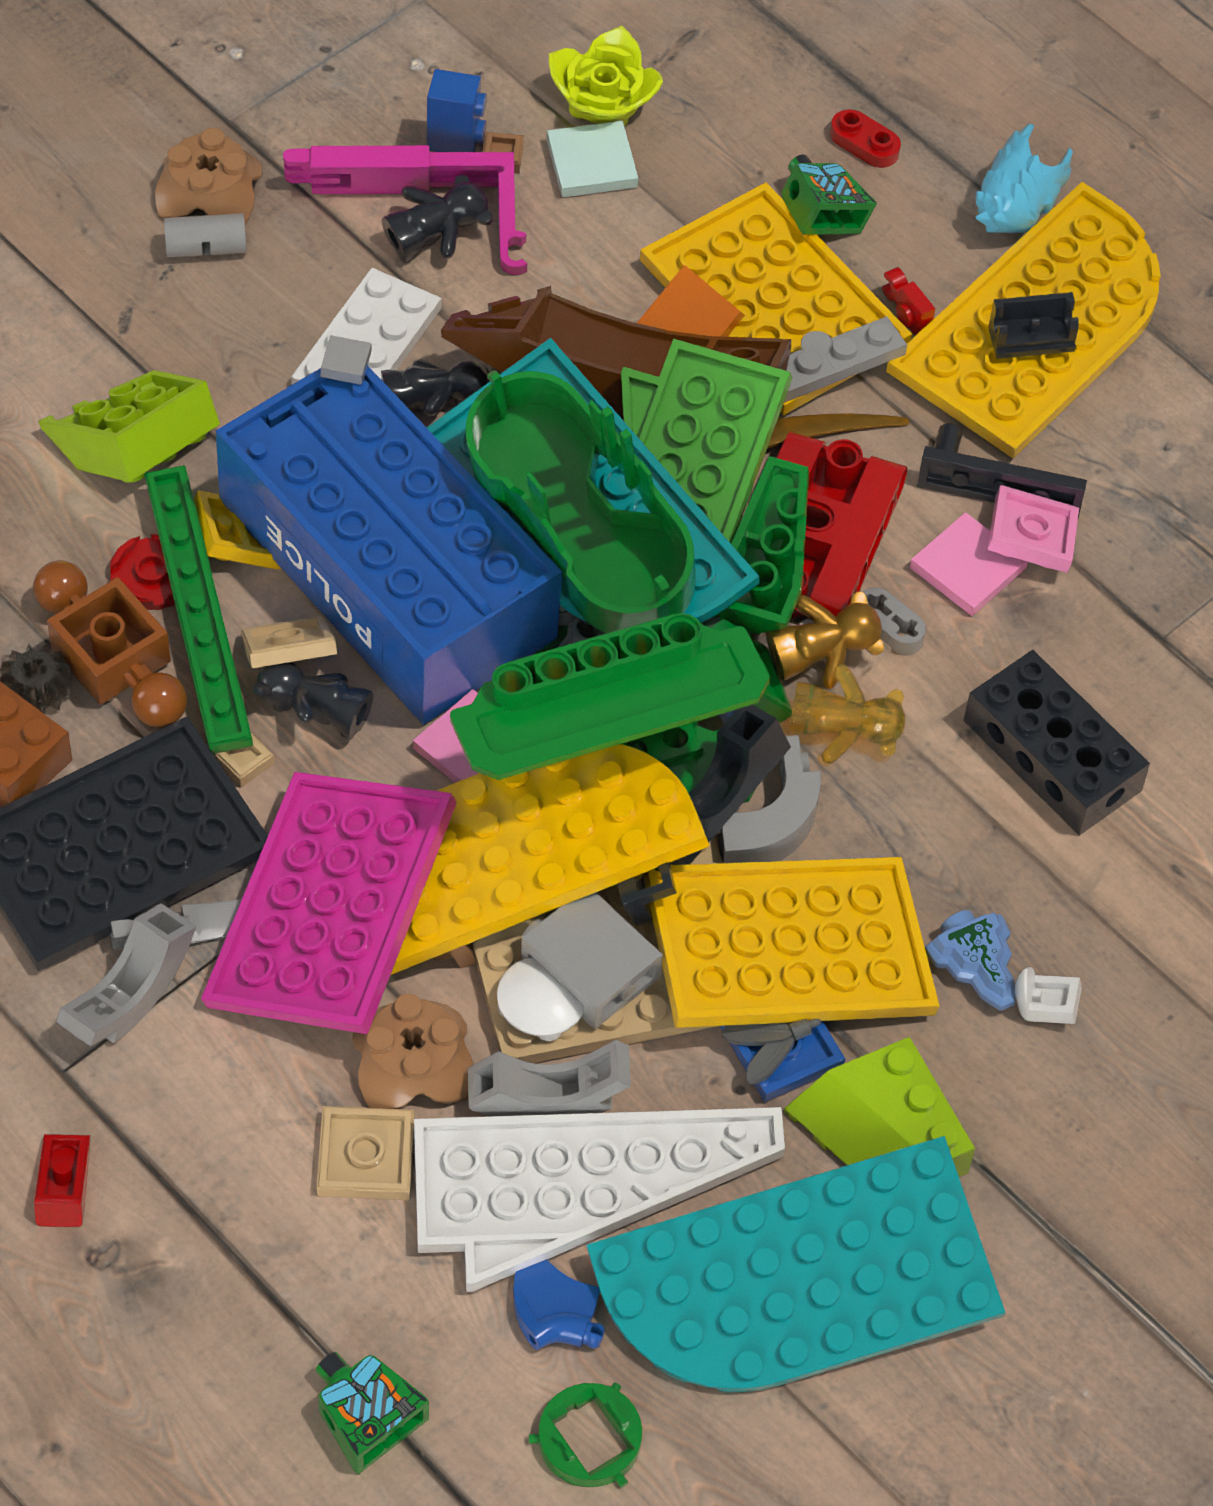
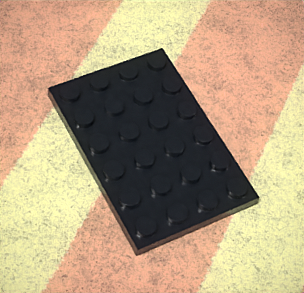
[0,716,268,971]

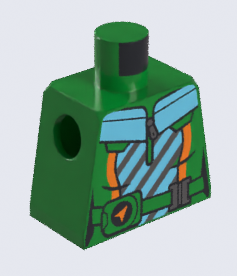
[782,154,877,235]
[315,1352,429,1475]

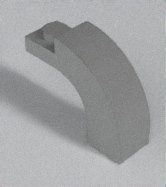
[718,735,821,863]
[56,903,196,1046]
[468,1040,631,1117]

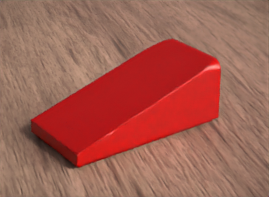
[34,1134,91,1227]

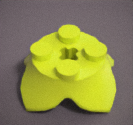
[549,26,663,126]

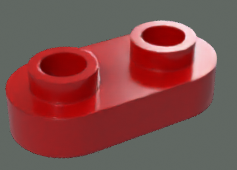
[830,109,901,168]

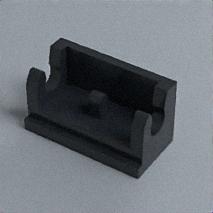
[988,292,1079,359]

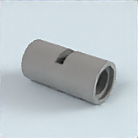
[164,213,247,258]

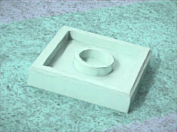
[546,121,639,198]

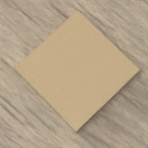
[240,616,337,668]
[317,1106,415,1200]

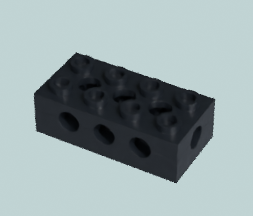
[963,649,1150,836]

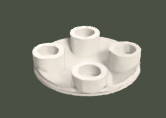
[497,957,584,1041]

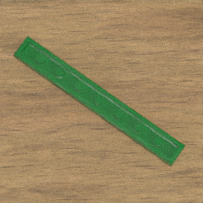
[144,465,253,754]

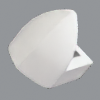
[1015,967,1082,1024]

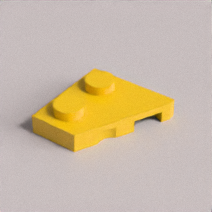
[194,490,282,570]

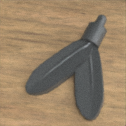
[722,1019,821,1085]

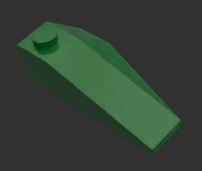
[712,456,809,635]

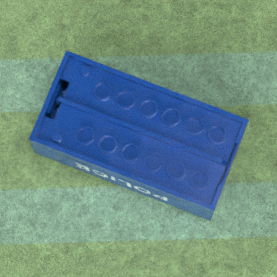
[216,366,562,725]

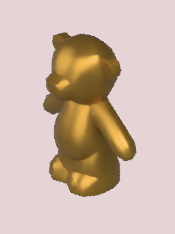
[766,592,884,689]

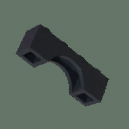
[670,705,791,865]

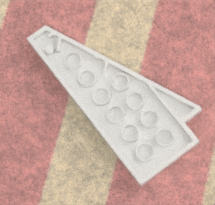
[414,1107,785,1292]

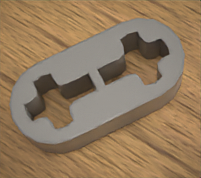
[863,587,926,656]

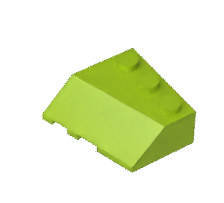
[38,370,220,483]
[784,1036,975,1177]

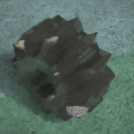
[0,643,73,714]

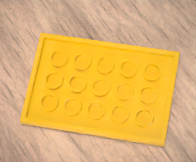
[639,182,912,416]
[644,857,940,1028]

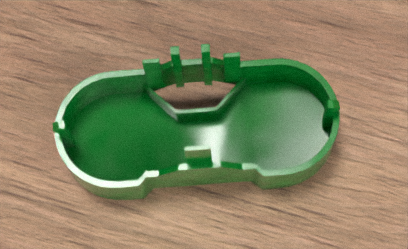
[465,370,696,633]

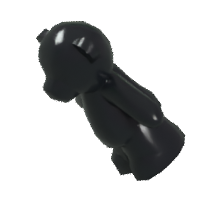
[382,175,493,263]
[381,359,490,416]
[253,662,373,740]

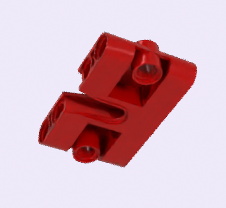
[777,431,908,619]

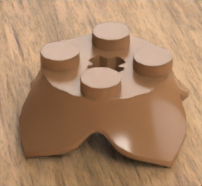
[155,128,263,225]
[352,994,473,1109]

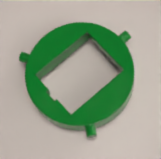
[529,1382,642,1488]

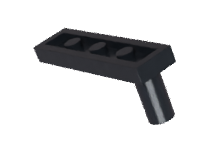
[917,423,1087,518]

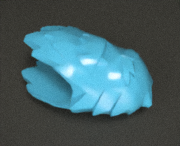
[976,124,1073,233]

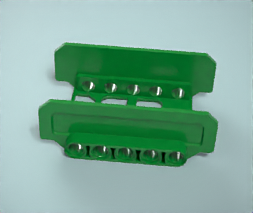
[450,613,770,803]

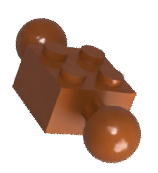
[33,560,187,728]

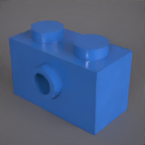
[427,69,487,152]

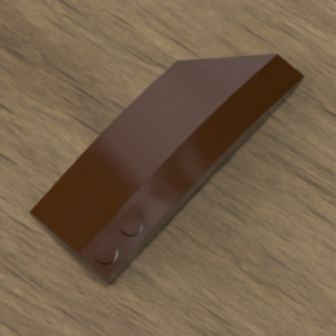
[441,286,791,420]

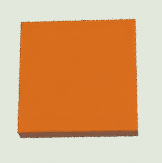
[637,265,745,337]

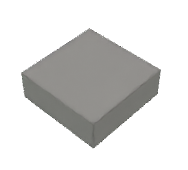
[321,335,372,385]

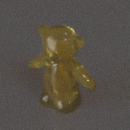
[789,664,906,764]

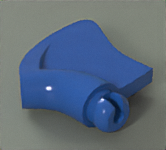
[513,1260,605,1350]

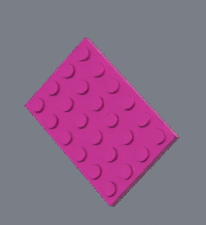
[201,772,457,1034]

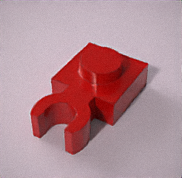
[882,267,936,336]

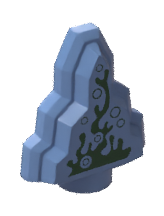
[925,910,1015,1011]

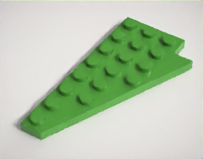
[621,339,793,625]

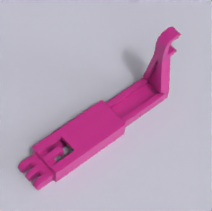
[283,145,527,275]

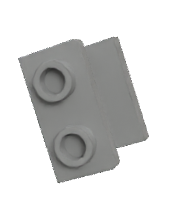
[521,892,663,1030]

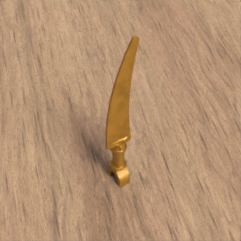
[767,413,910,449]

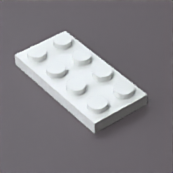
[291,268,442,385]

